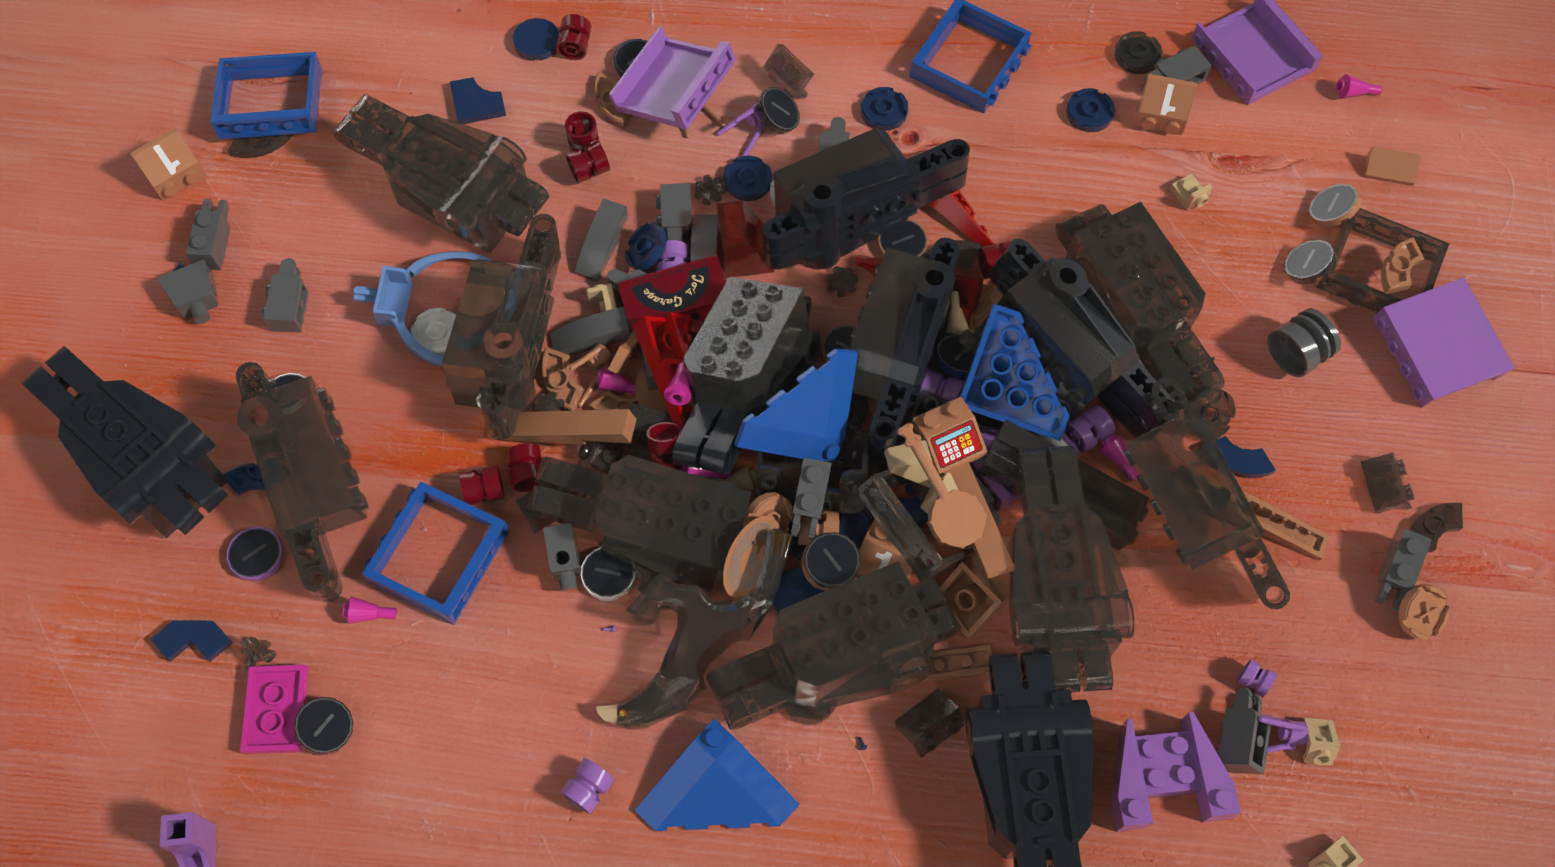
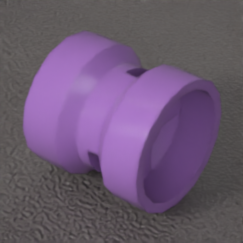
[1237,659,1277,698]

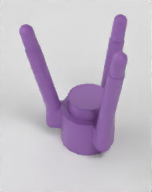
[716,101,769,156]
[1258,714,1308,753]

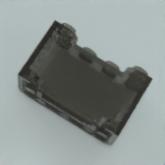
[755,429,868,514]

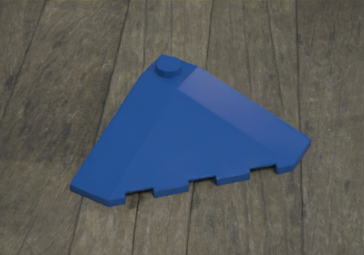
[958,304,1070,441]
[734,349,858,461]
[634,719,800,832]

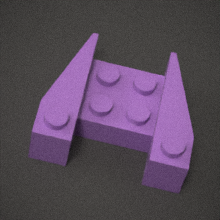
[1111,712,1241,832]

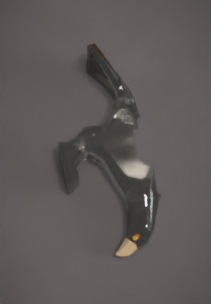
[596,528,793,730]

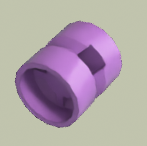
[656,240,690,272]
[918,369,963,407]
[1064,405,1115,453]
[560,758,615,815]

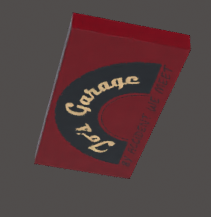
[618,255,731,331]

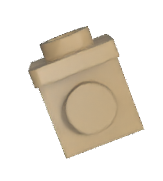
[1170,174,1213,211]
[586,284,616,312]
[1303,718,1340,766]
[1308,836,1364,867]

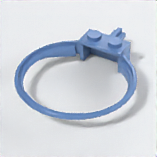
[353,251,523,368]

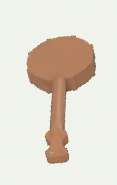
[897,423,987,549]

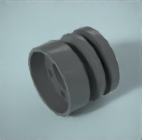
[1267,308,1341,378]

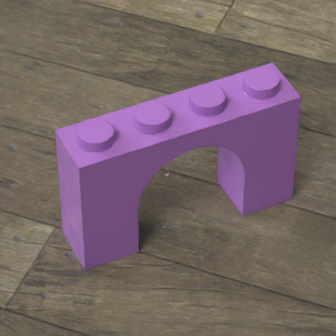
[160,812,216,867]

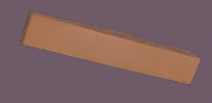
[487,409,637,445]
[942,463,1015,579]
[1163,464,1330,560]

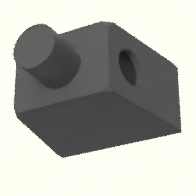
[157,259,219,324]
[543,523,581,592]

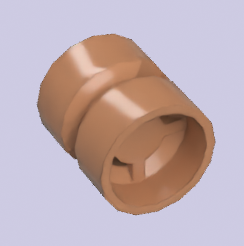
[798,511,839,546]

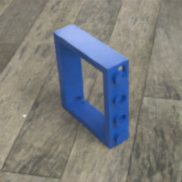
[909,0,1032,113]
[210,52,322,139]
[362,481,510,625]

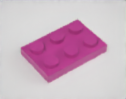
[240,665,309,754]

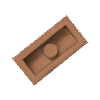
[1364,147,1420,185]

